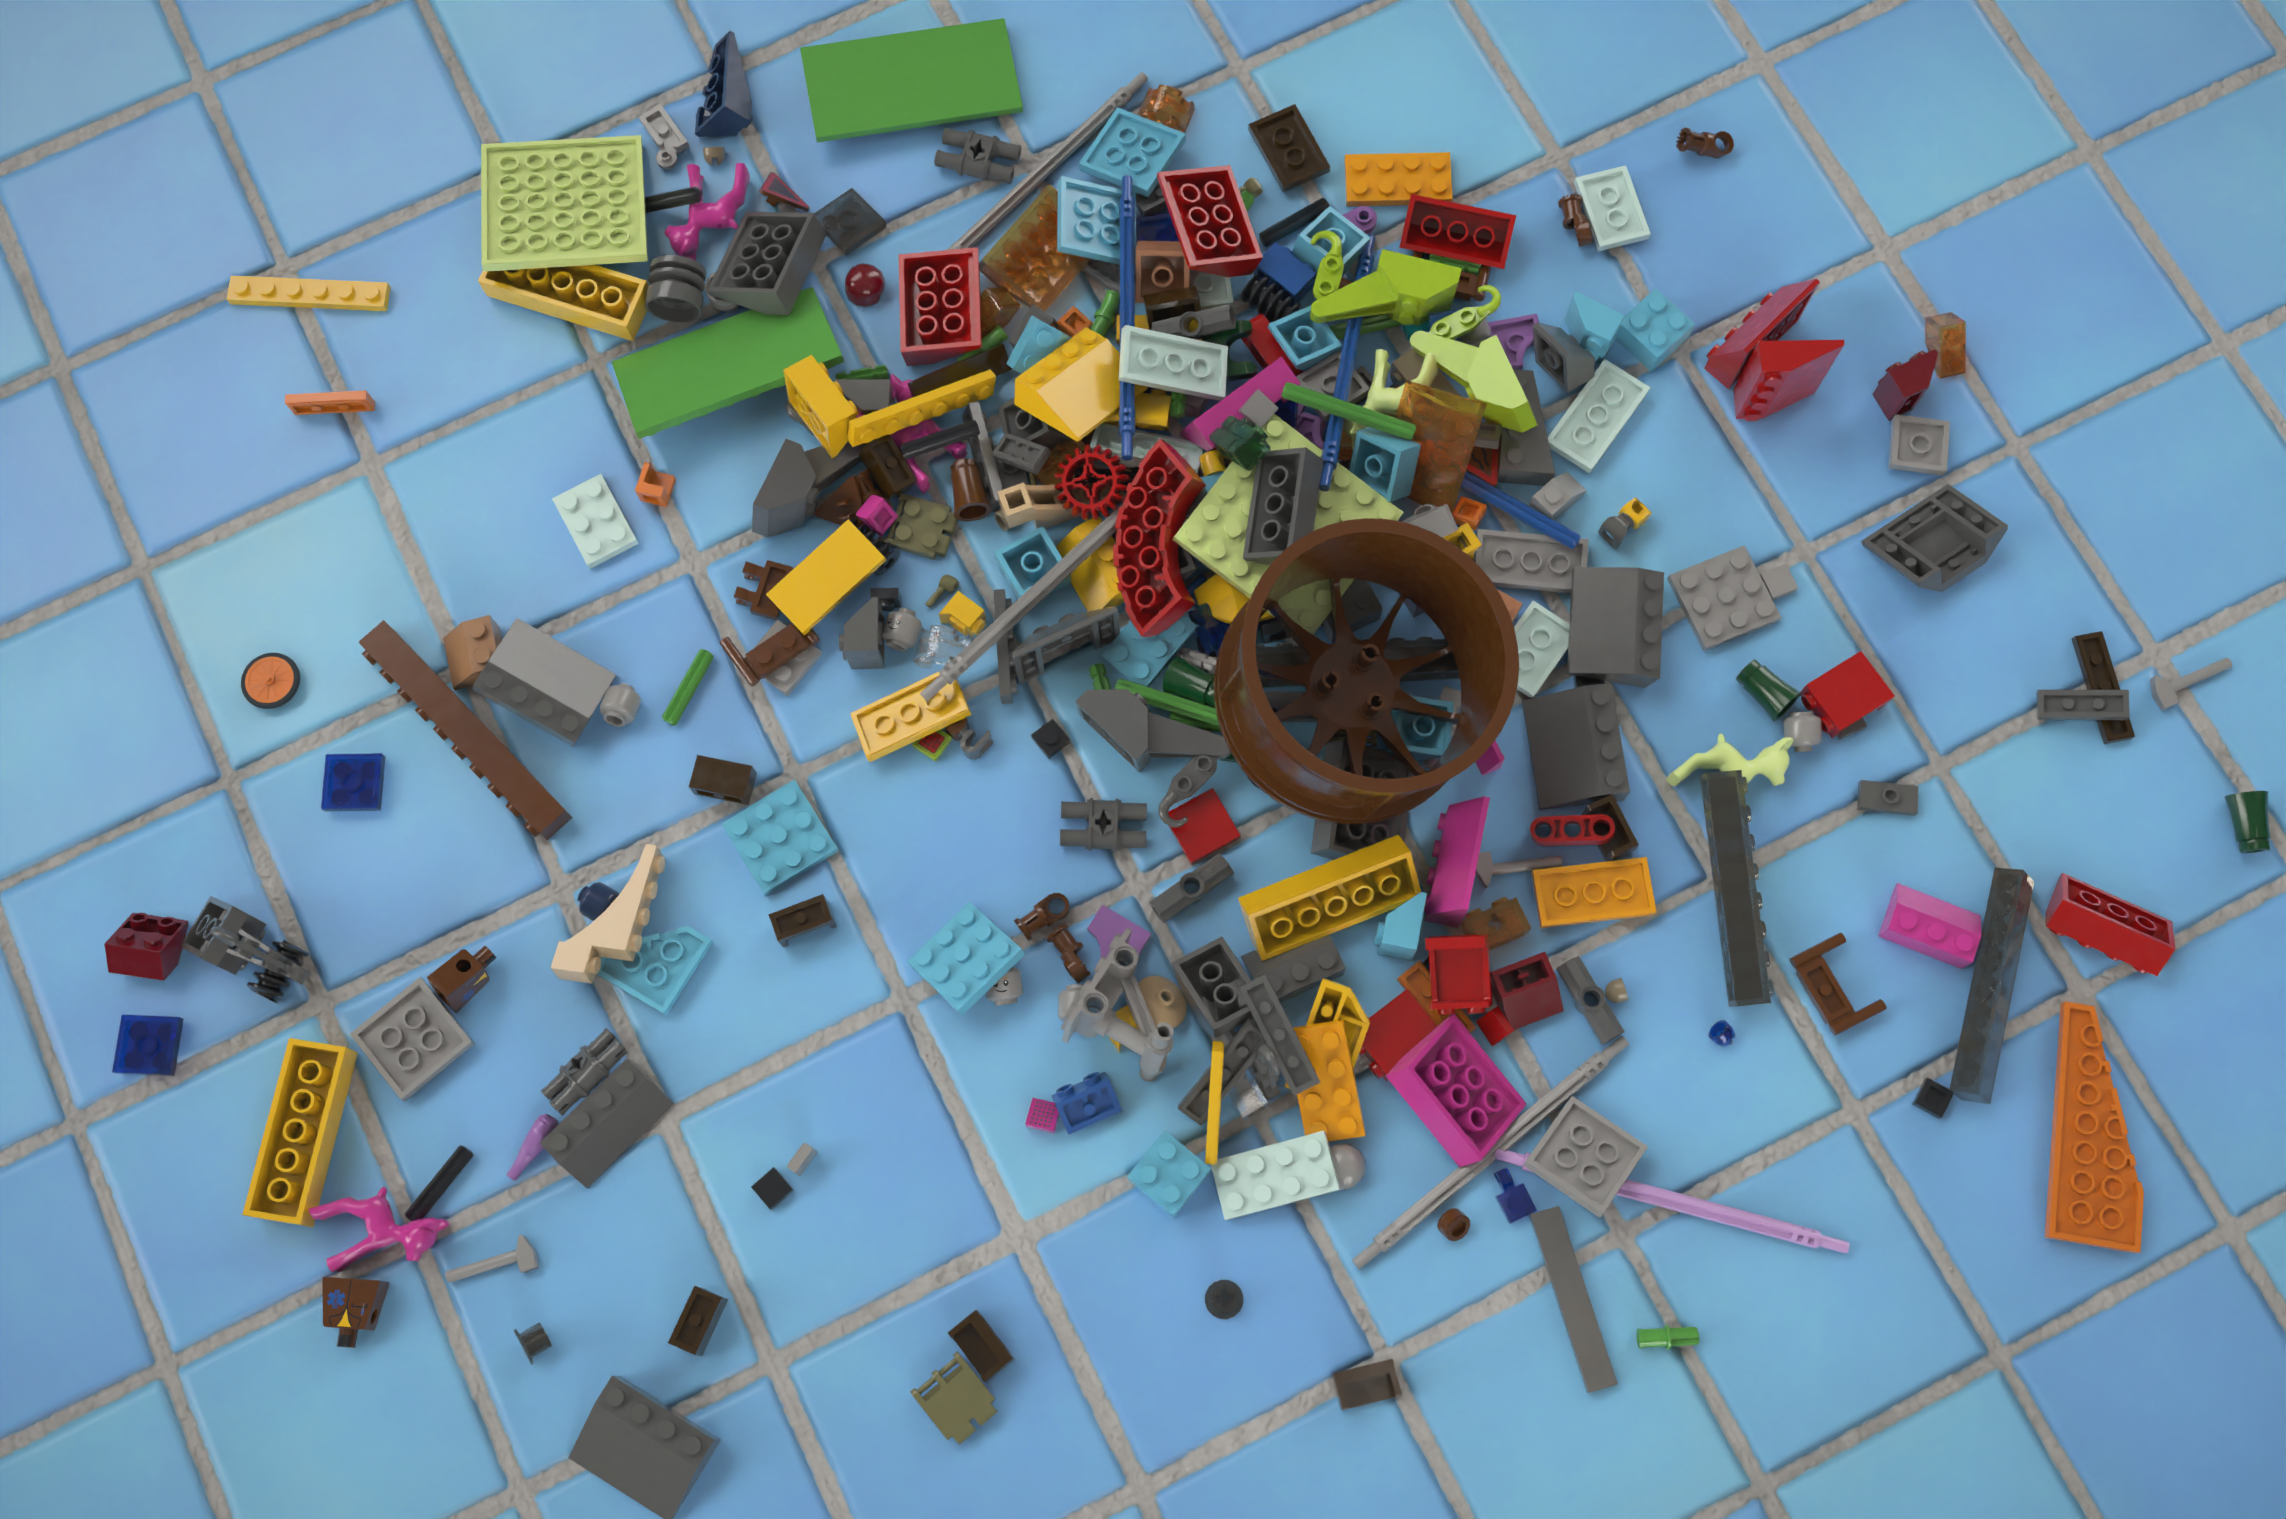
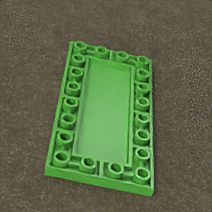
[800,18,1023,143]
[612,287,844,439]

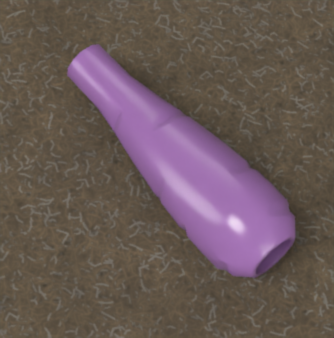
[506,1114,558,1181]

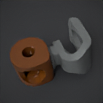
[945,717,993,760]

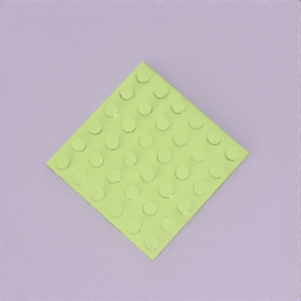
[481,135,648,272]
[1172,414,1404,634]

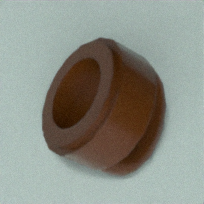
[1437,1208,1470,1241]

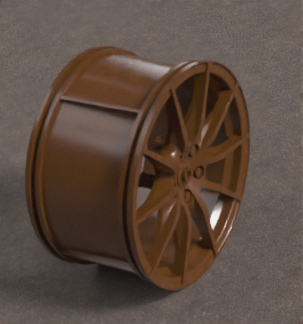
[1213,518,1519,824]

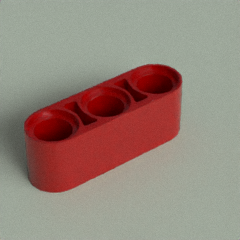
[1241,314,1303,376]
[1530,814,1615,847]

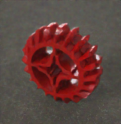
[1054,445,1129,520]

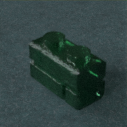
[1209,416,1271,471]

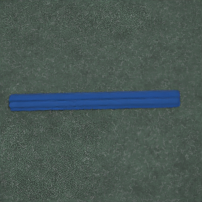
[1435,458,1581,549]

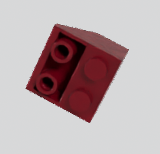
[1872,349,1938,421]
[104,913,189,981]
[1491,952,1564,1030]

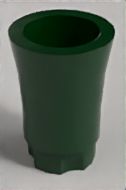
[1163,657,1215,707]
[1736,659,1802,722]
[2225,791,2271,853]

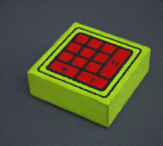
[912,730,952,762]

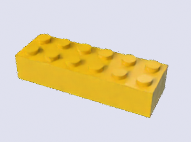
[478,265,649,341]
[1238,835,1421,961]
[242,1038,358,1227]

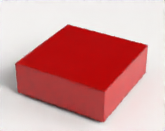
[1476,1006,1514,1046]

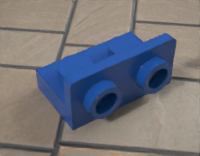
[1052,1072,1122,1135]

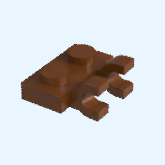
[734,560,794,621]

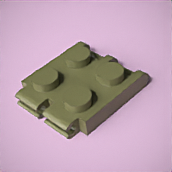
[883,493,958,560]
[910,1351,998,1445]

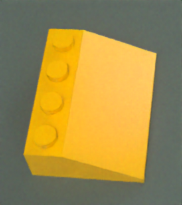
[1014,327,1148,442]

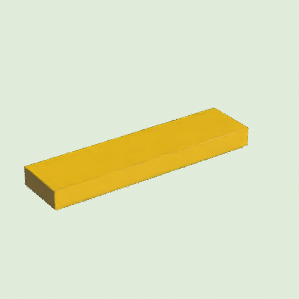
[1205,1041,1224,1165]

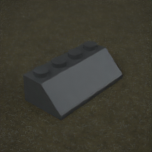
[1243,447,1323,565]
[540,1058,674,1188]

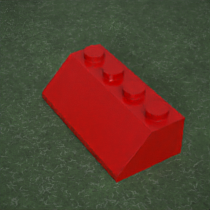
[1399,194,1517,269]
[2045,873,2176,976]

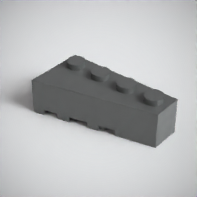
[1498,369,1555,486]

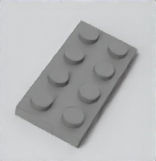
[1475,529,1589,593]

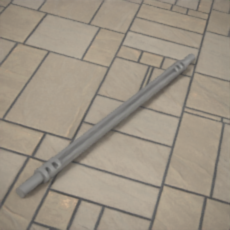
[947,72,1148,250]
[920,502,1124,702]
[1352,1036,1629,1270]

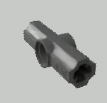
[1151,304,1236,339]
[1149,853,1234,923]
[1556,956,1624,1045]

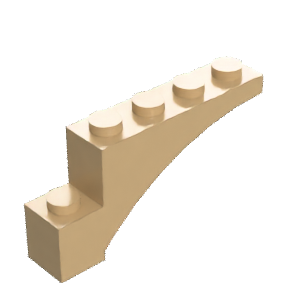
[997,468,1132,529]
[551,844,665,984]

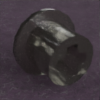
[1205,1280,1243,1319]
[513,1322,552,1365]

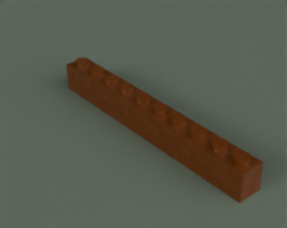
[358,620,573,840]

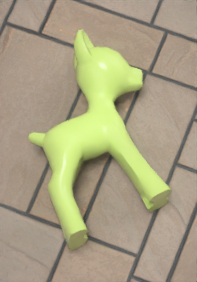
[1343,349,1438,449]
[1666,734,1794,823]

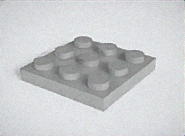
[1667,546,1782,651]
[350,977,475,1101]
[1523,1096,1648,1218]

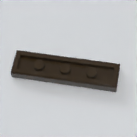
[907,344,1012,398]
[2071,631,2135,744]

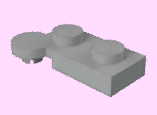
[639,104,689,169]

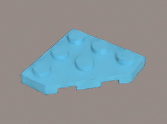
[597,926,713,1016]

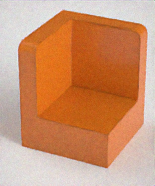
[635,462,676,507]

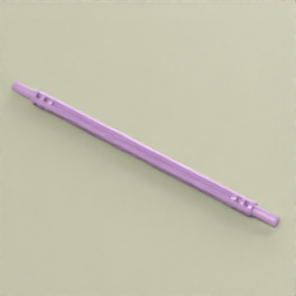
[1495,1149,1850,1254]

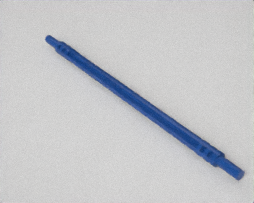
[1119,175,1135,461]
[1319,234,1375,492]

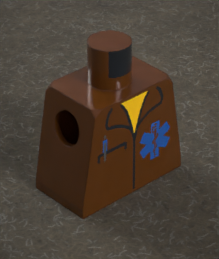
[427,946,496,1013]
[322,1277,389,1348]

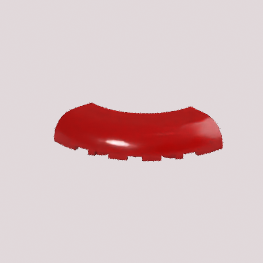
[1113,439,1206,637]

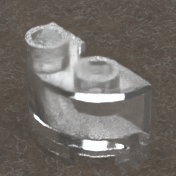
[913,625,974,670]

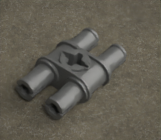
[934,128,1022,184]
[1060,798,1147,852]
[541,1028,628,1116]

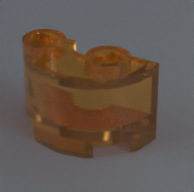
[1137,84,1195,133]

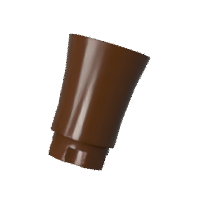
[950,458,992,522]

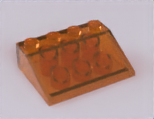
[979,184,1090,311]
[1395,380,1487,514]

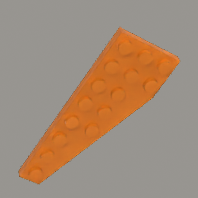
[2045,1001,2144,1253]

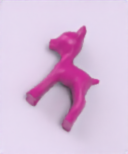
[664,163,750,261]
[890,374,968,494]
[309,1187,449,1273]

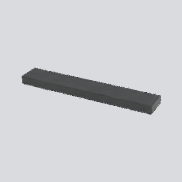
[1529,1206,1618,1393]

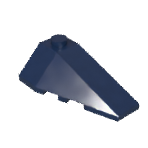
[695,31,753,137]

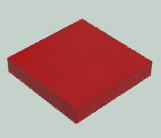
[1168,788,1241,865]

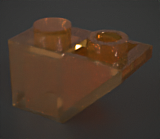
[980,287,1021,338]
[1925,312,1966,379]

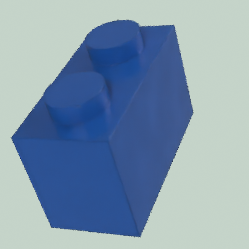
[1254,241,1316,306]

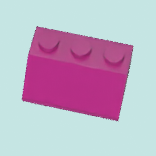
[1878,883,1982,969]

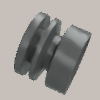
[645,255,707,322]

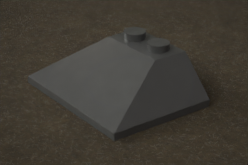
[1861,484,2008,592]
[1012,606,1120,684]

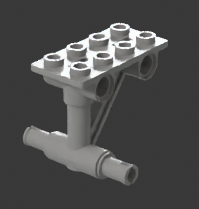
[1061,927,1174,1082]

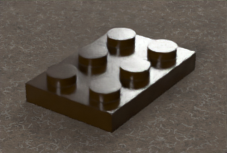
[1248,104,1330,192]

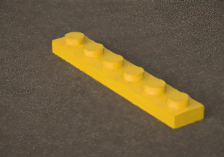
[226,276,391,311]
[847,369,996,447]

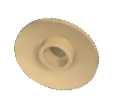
[1138,976,1187,1029]

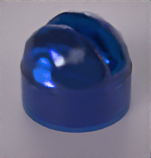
[1709,1020,1735,1046]

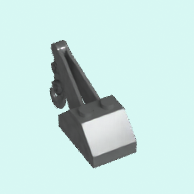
[752,400,876,538]
[1075,689,1231,827]
[180,896,310,985]
[1171,937,1280,1101]

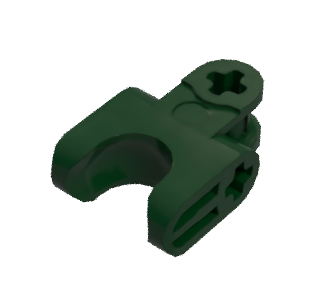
[1200,320,1258,382]

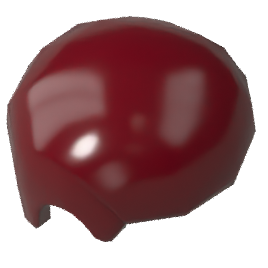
[845,263,885,307]

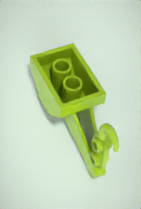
[1310,231,1462,326]
[1410,285,1538,433]

